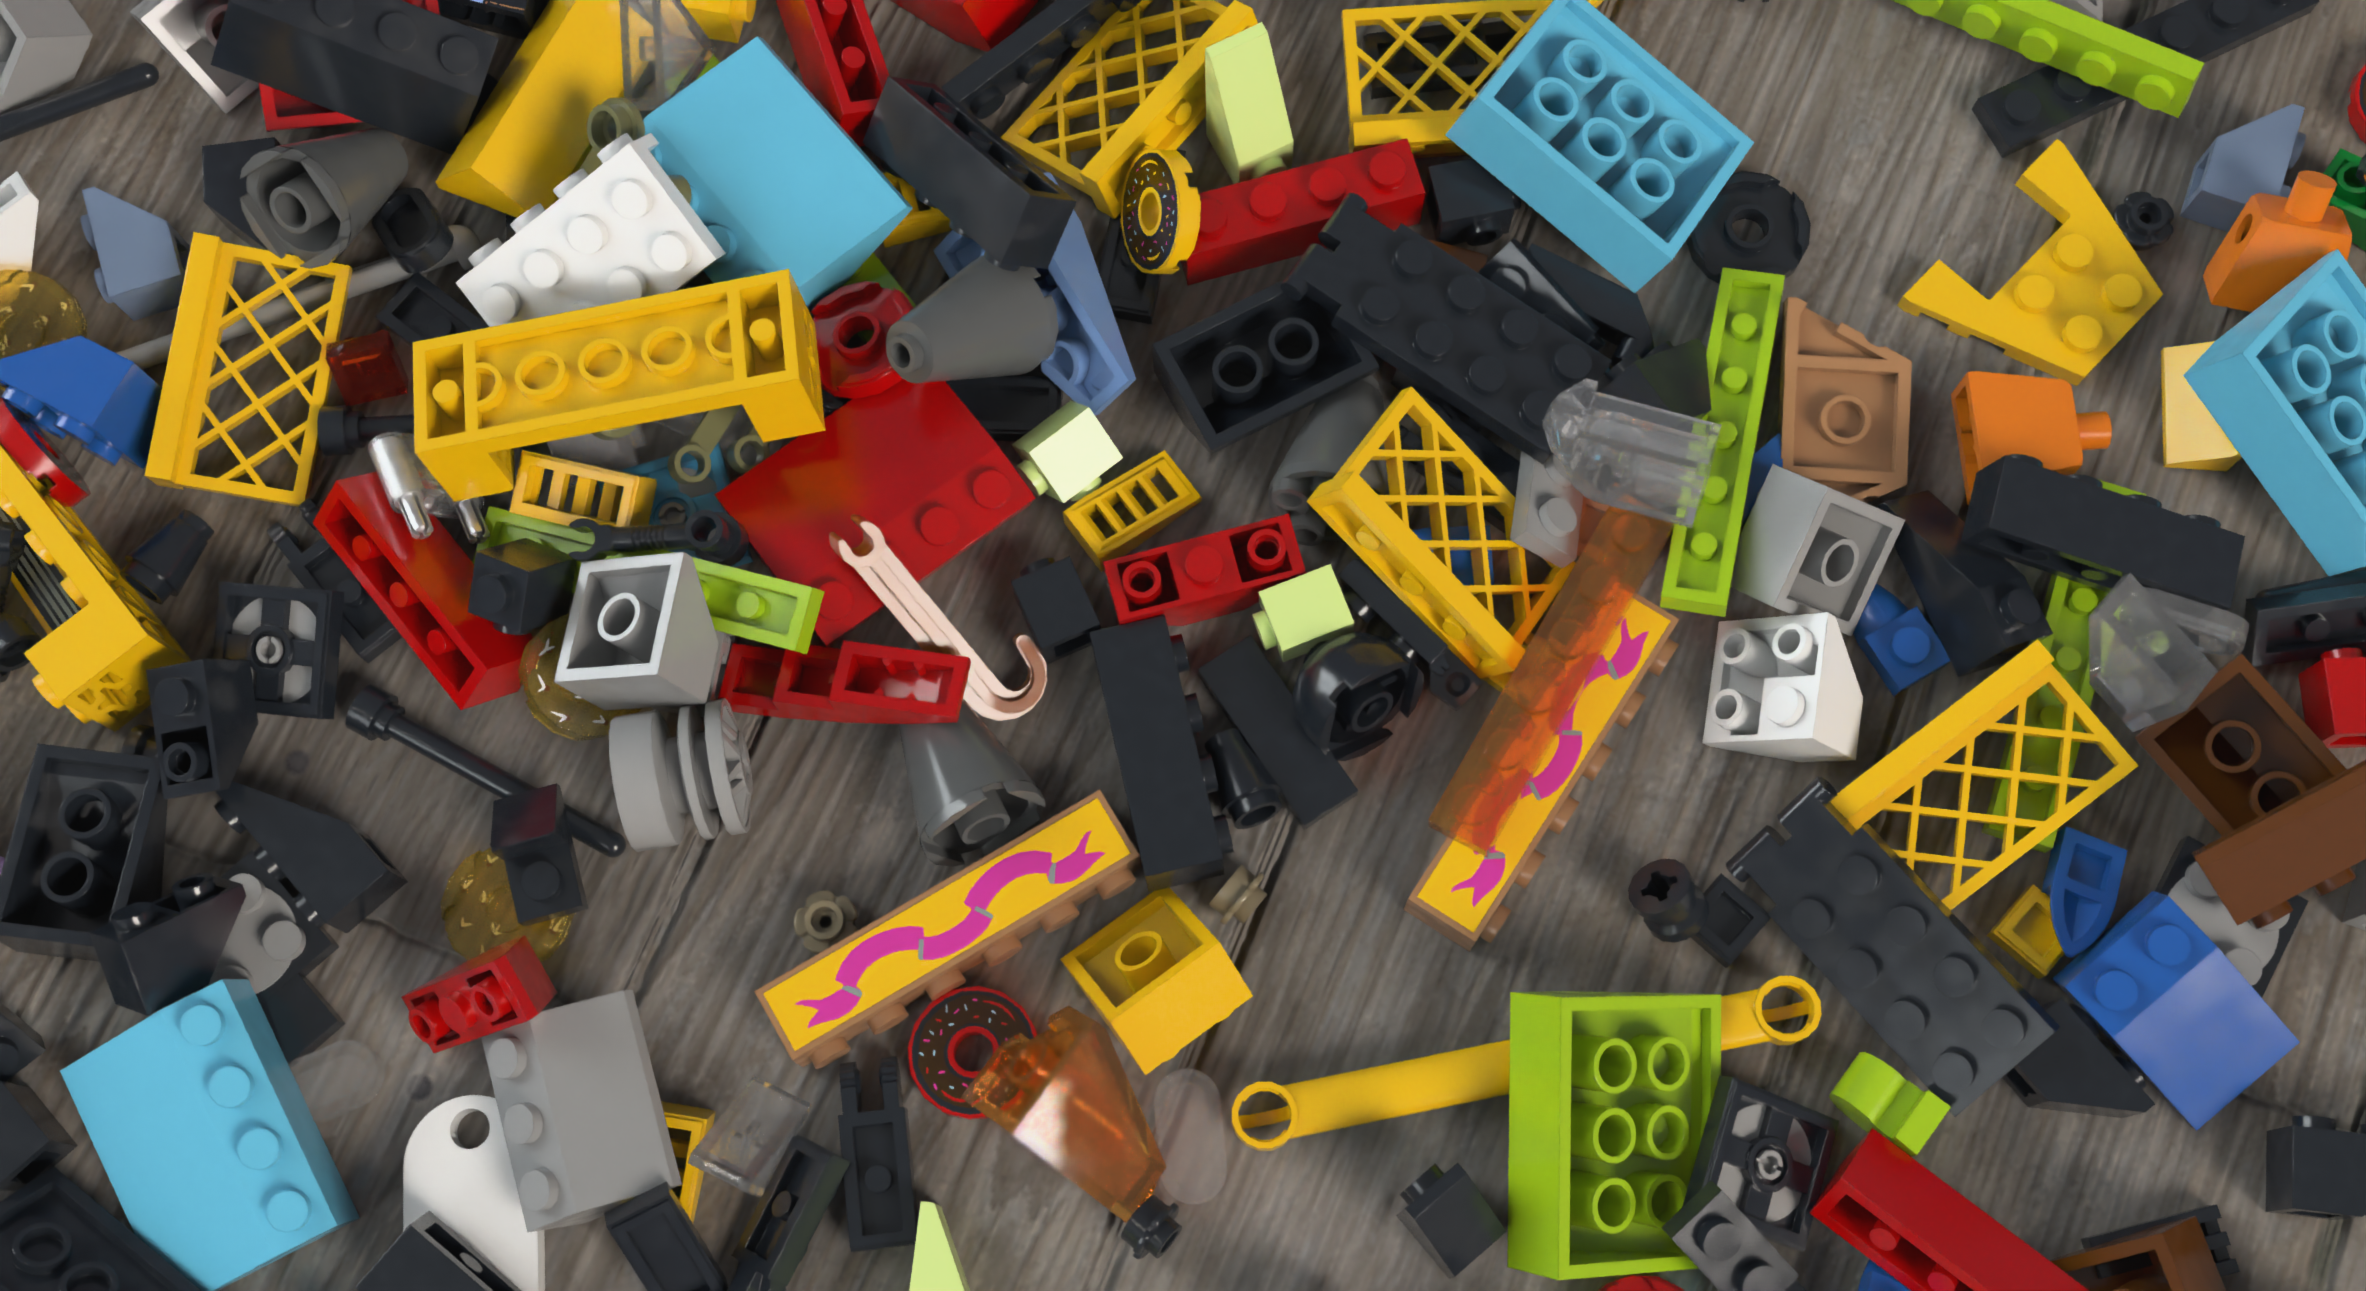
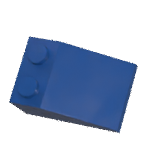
[2052,891,2300,1131]

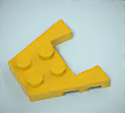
[1897,139,2163,386]

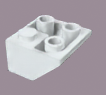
[1702,612,1863,762]

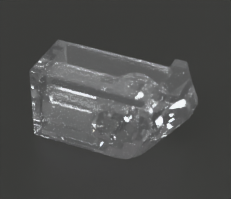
[1542,378,1722,528]

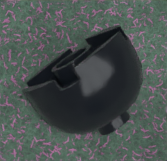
[1293,631,1423,761]

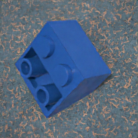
[0,335,162,469]

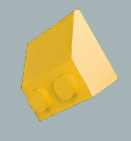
[1060,887,1253,1075]

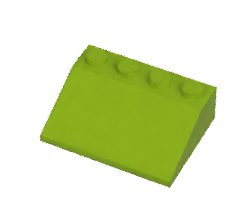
[1507,991,1721,1280]

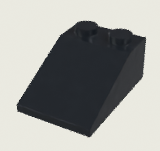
[0,743,168,962]

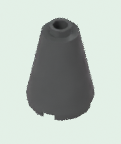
[240,128,409,269]
[886,255,1059,383]
[898,699,1045,866]

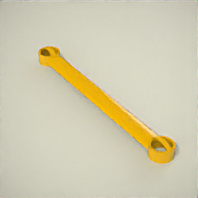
[1232,976,1822,1151]

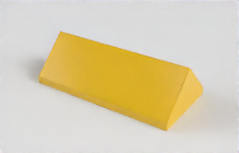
[435,0,659,218]

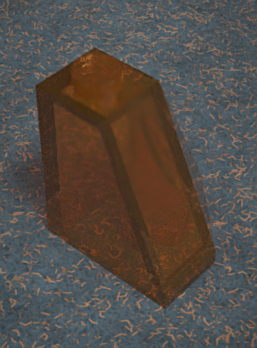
[961,1005,1167,1223]

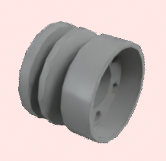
[609,698,753,852]

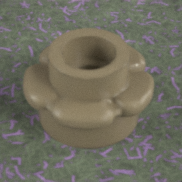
[1209,864,1267,924]
[793,890,858,954]

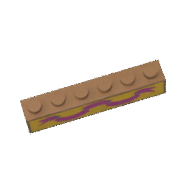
[1403,579,1680,952]
[754,789,1142,1069]

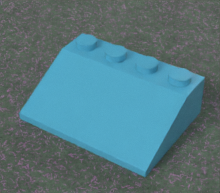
[1445,0,1754,293]
[643,36,913,318]
[2183,249,2366,576]
[60,979,360,1291]

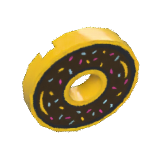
[1121,149,1201,274]

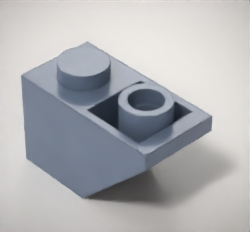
[2180,104,2306,232]
[81,186,191,321]

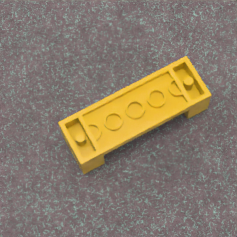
[413,269,825,502]
[0,442,192,732]

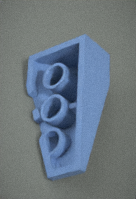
[933,172,1136,415]

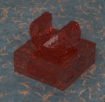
[325,330,409,406]

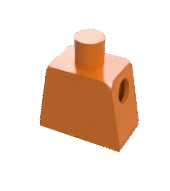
[2203,170,2352,312]
[1951,371,2112,505]

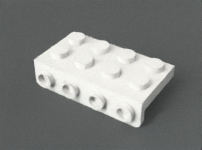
[455,133,726,327]

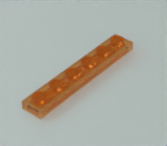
[1428,493,1674,858]

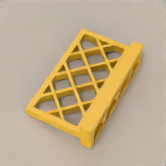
[1001,0,1258,219]
[1341,0,1553,158]
[144,232,353,507]
[1306,386,1578,679]
[1831,639,2138,910]

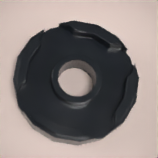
[1686,171,1811,284]

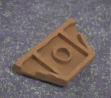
[1777,297,1912,503]

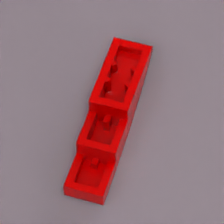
[718,640,971,724]

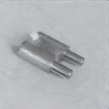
[367,432,490,544]

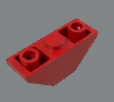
[1103,513,1306,626]
[401,935,558,1053]

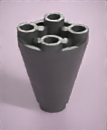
[1268,375,1390,546]

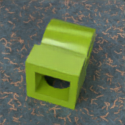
[1829,1052,1951,1157]

